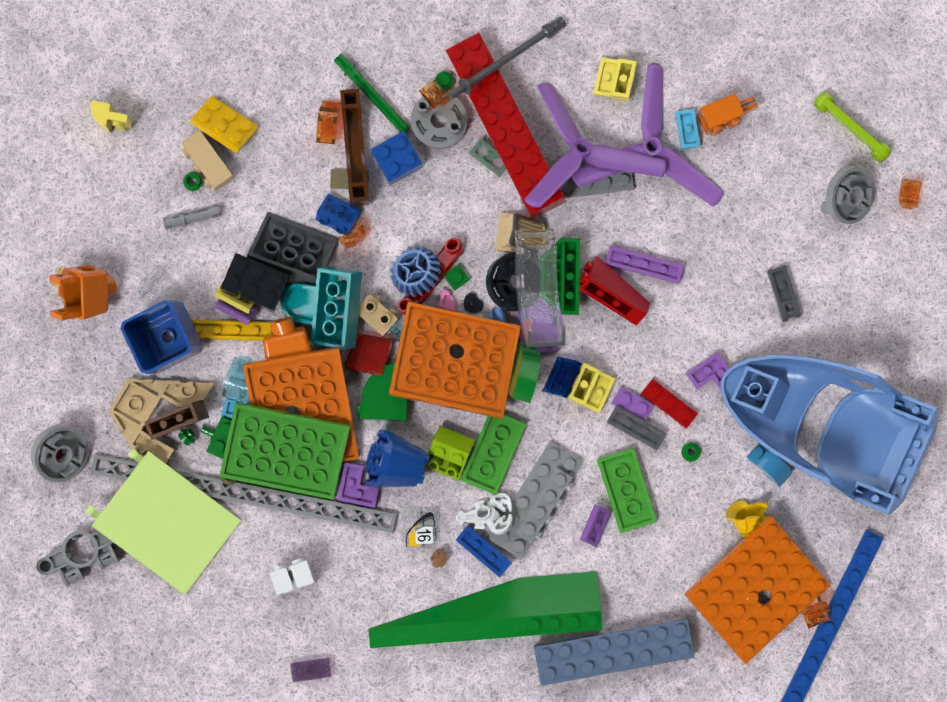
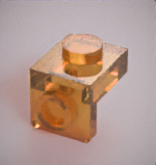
[419,80,452,109]
[898,178,922,209]
[339,221,366,248]
[802,596,830,629]

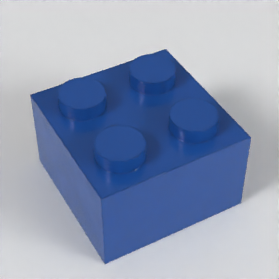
[371,131,423,185]

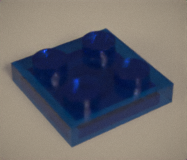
[542,356,582,399]

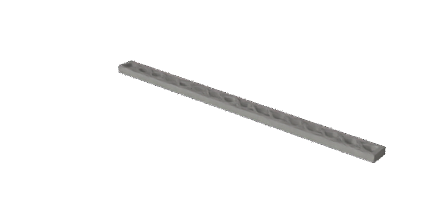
[91,455,397,533]

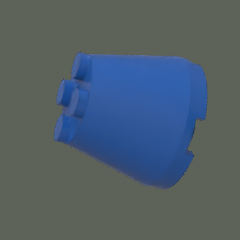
[365,429,429,488]

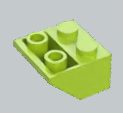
[424,425,475,481]

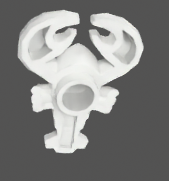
[456,493,513,535]

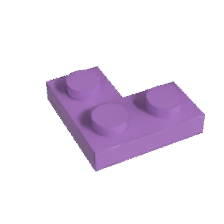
[686,352,729,391]
[337,462,379,508]

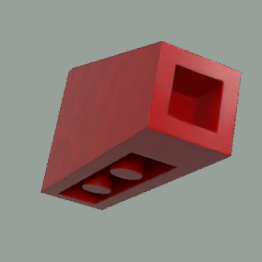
[579,256,650,326]

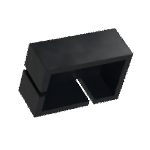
[220,253,289,313]

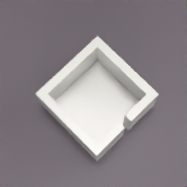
[270,558,316,595]

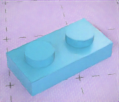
[675,109,700,150]

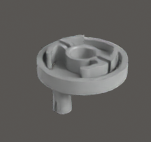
[411,92,468,150]
[820,166,875,224]
[31,424,89,482]

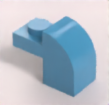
[747,443,793,487]

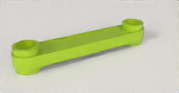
[813,92,892,163]

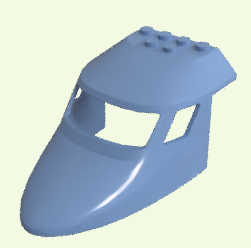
[721,355,938,515]

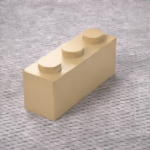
[181,130,234,191]

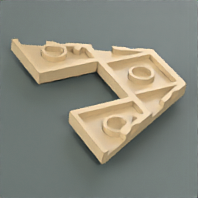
[108,378,215,465]

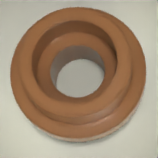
[431,549,448,568]

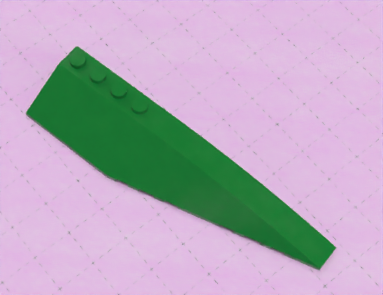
[368,572,603,648]

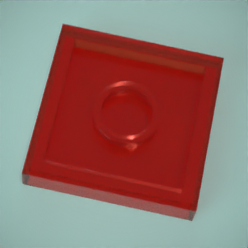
[344,333,393,376]

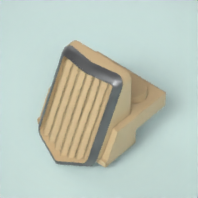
[495,213,548,257]

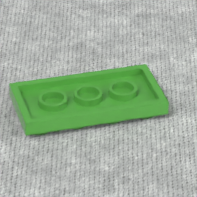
[461,415,526,495]
[597,448,657,533]

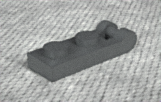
[767,265,801,322]

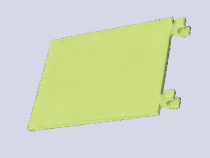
[85,449,241,595]

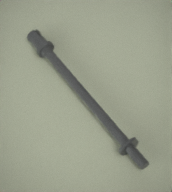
[448,17,566,99]

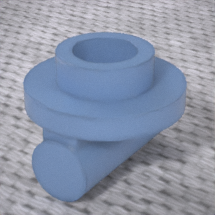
[489,307,507,323]

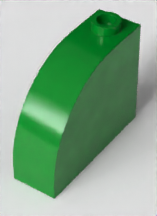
[508,341,541,403]
[357,363,408,422]

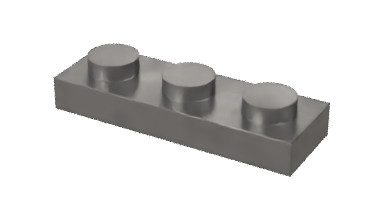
[607,406,667,451]

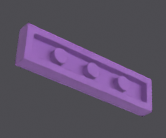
[605,245,684,285]

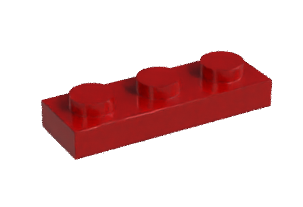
[641,379,698,429]

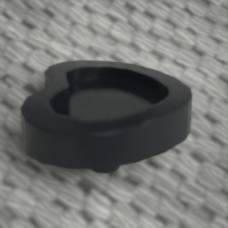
[464,293,483,312]

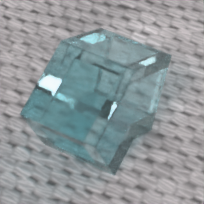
[388,323,402,343]

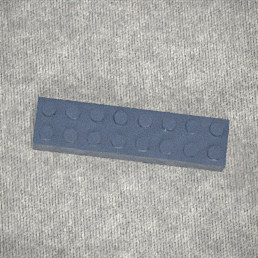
[534,619,695,686]

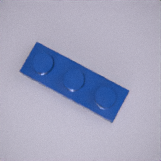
[456,526,512,578]

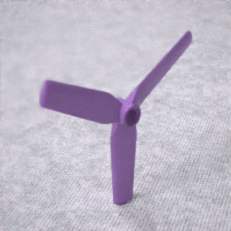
[572,64,724,206]
[525,83,666,208]

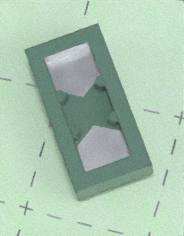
[469,138,506,177]

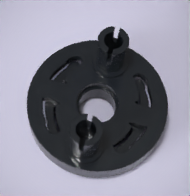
[486,253,540,312]

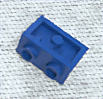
[315,193,362,236]

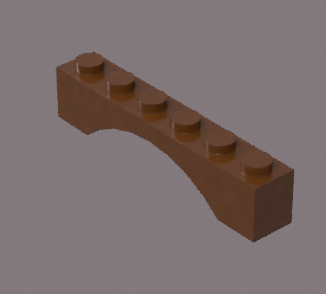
[340,89,369,207]

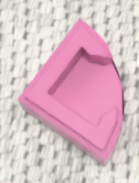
[437,289,456,312]

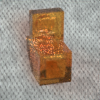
[316,101,341,145]

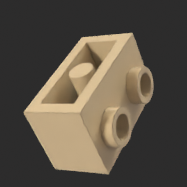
[358,294,399,338]

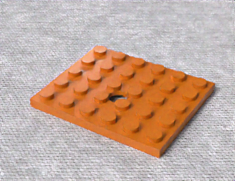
[389,302,521,419]
[243,347,359,462]
[684,515,831,664]

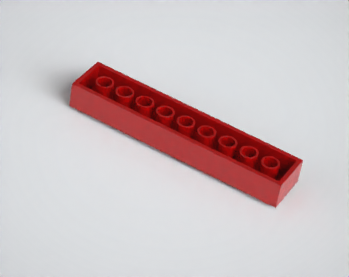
[446,33,567,219]

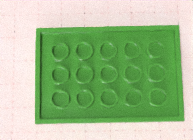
[219,402,350,500]

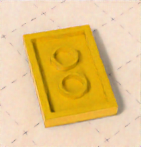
[190,96,259,154]

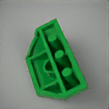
[539,238,580,315]

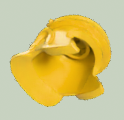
[725,500,769,538]

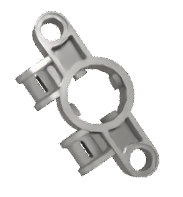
[36,531,120,587]

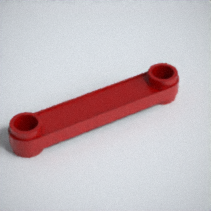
[398,238,464,316]

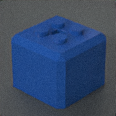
[120,300,203,374]

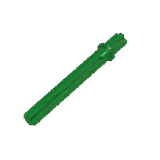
[334,53,409,133]

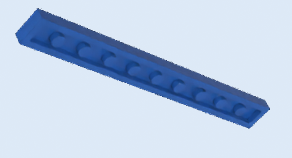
[780,529,884,702]

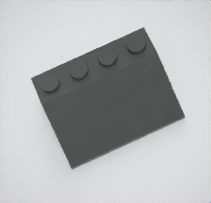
[247,212,339,286]

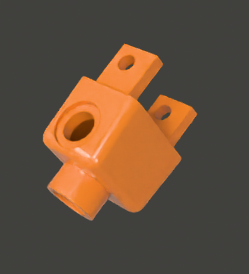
[49,265,117,321]
[263,317,313,360]

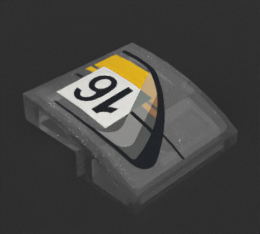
[401,506,440,548]

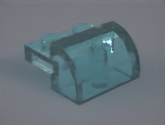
[222,357,250,404]

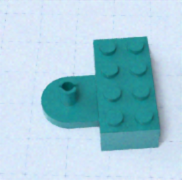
[281,266,362,350]

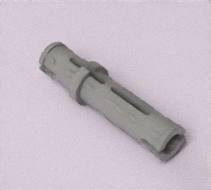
[163,204,221,230]

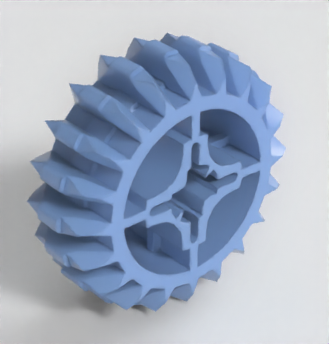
[390,246,442,297]

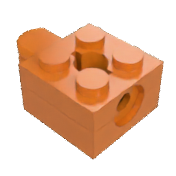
[697,93,759,136]

